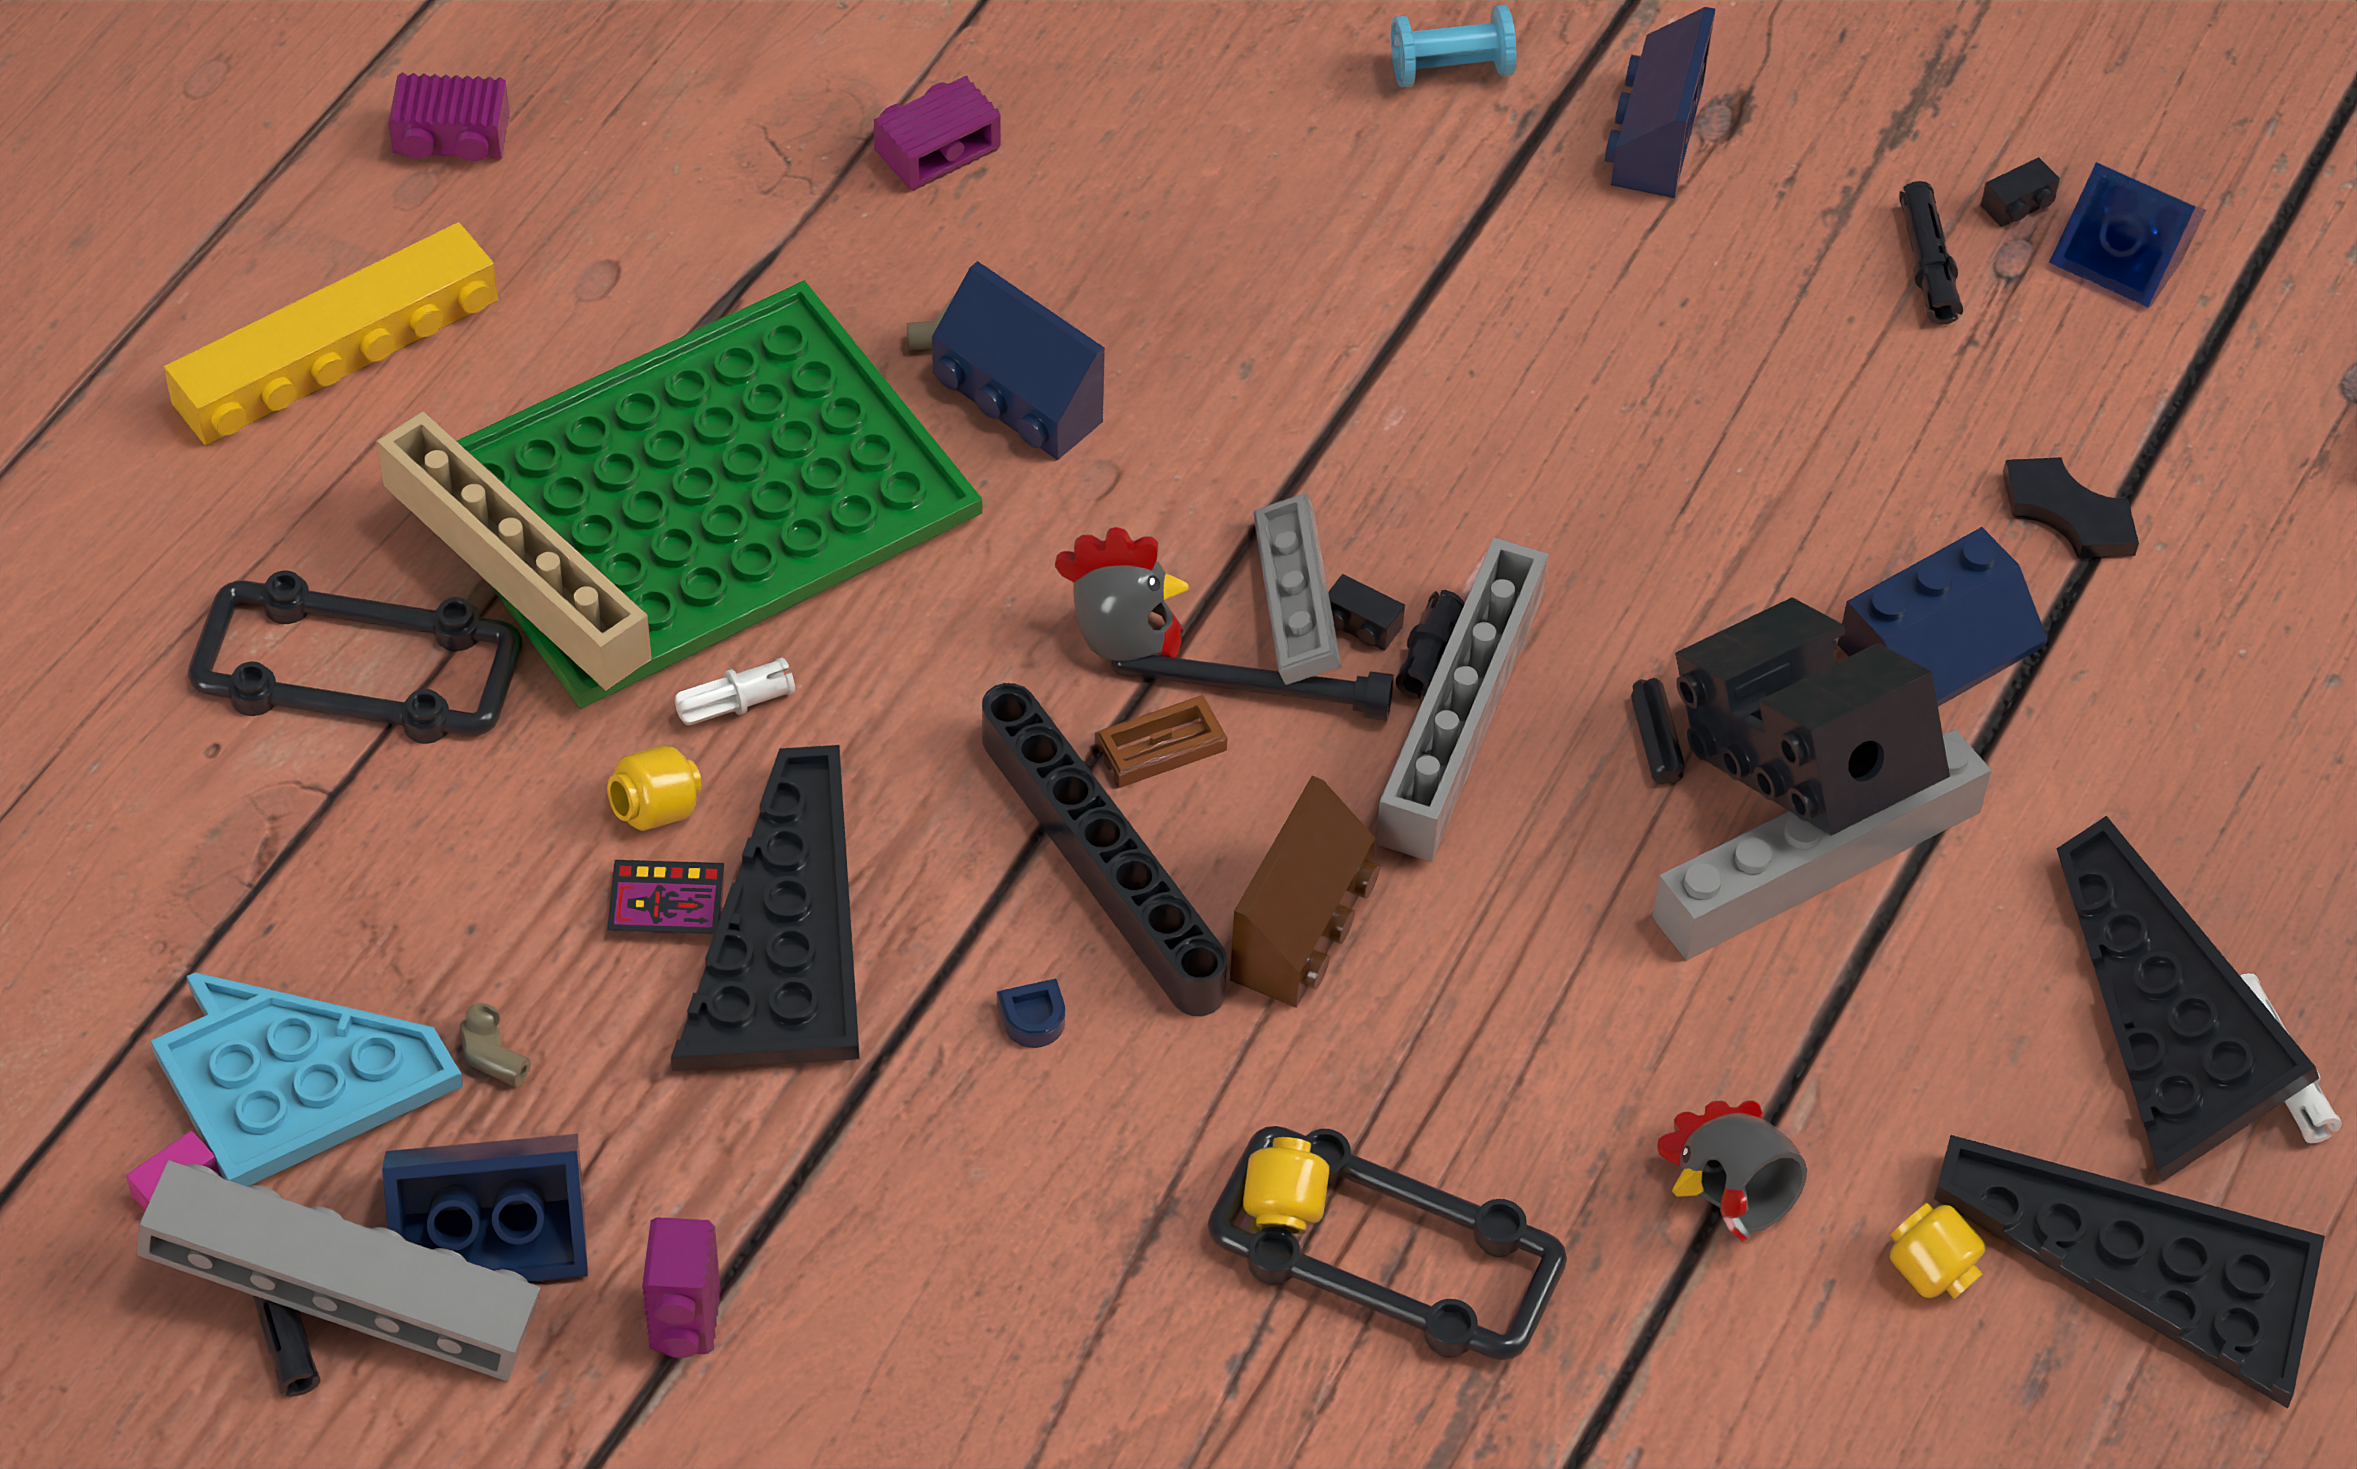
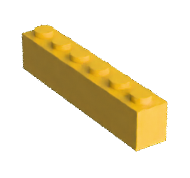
[164,222,498,446]

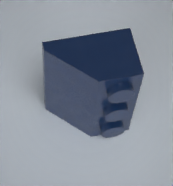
[1605,7,1716,198]
[932,261,1105,460]
[1837,527,2047,707]
[382,1134,588,1282]

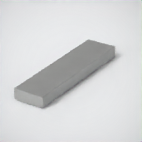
[1253,493,1341,685]

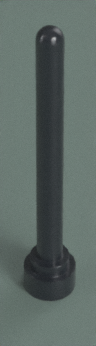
[1112,655,1394,721]

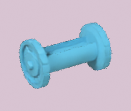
[1390,5,1517,88]

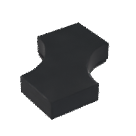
[2003,457,2139,558]

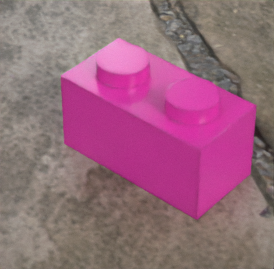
[126,1131,220,1211]

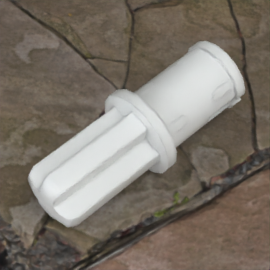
[675,657,795,726]

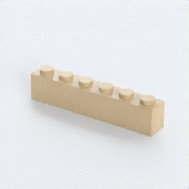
[377,411,652,691]

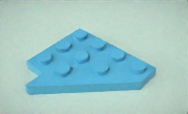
[151,972,463,1187]

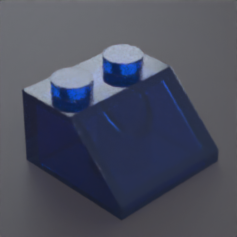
[2049,162,2206,308]

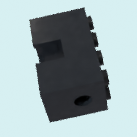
[1675,597,1950,836]

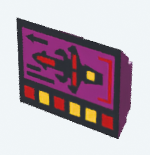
[607,860,724,934]

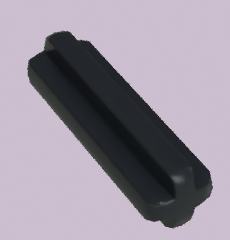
[1631,678,1685,784]

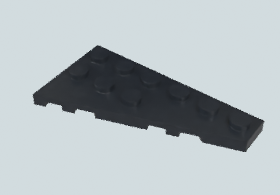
[671,745,860,1071]
[2056,816,2319,1182]
[1934,1135,2325,1409]

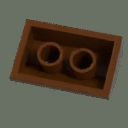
[1230,776,1380,1008]

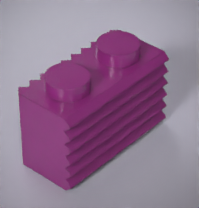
[388,72,509,161]
[874,75,1001,191]
[642,1217,721,1358]

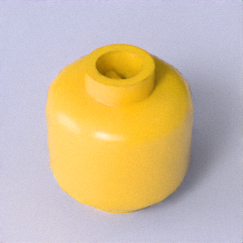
[607,745,702,831]
[1243,1137,1329,1235]
[1889,1202,1985,1299]

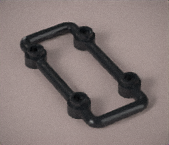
[188,570,522,744]
[1208,1126,1567,1360]

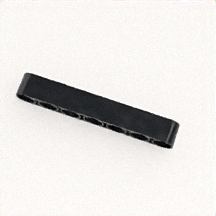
[982,683,1227,1016]

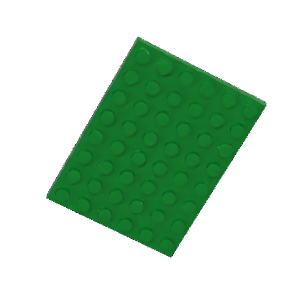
[456,280,983,709]

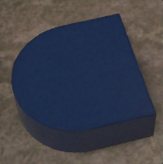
[997,978,1065,1048]

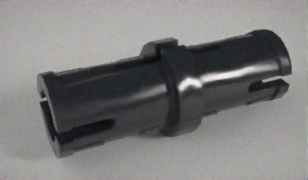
[1395,590,1464,699]

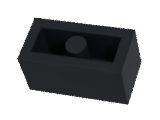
[1980,157,2060,227]
[1328,574,1405,651]

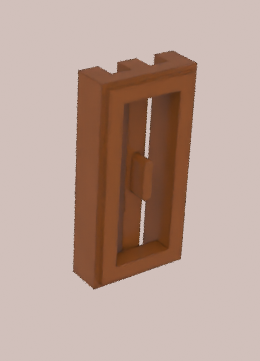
[1095,695,1228,788]

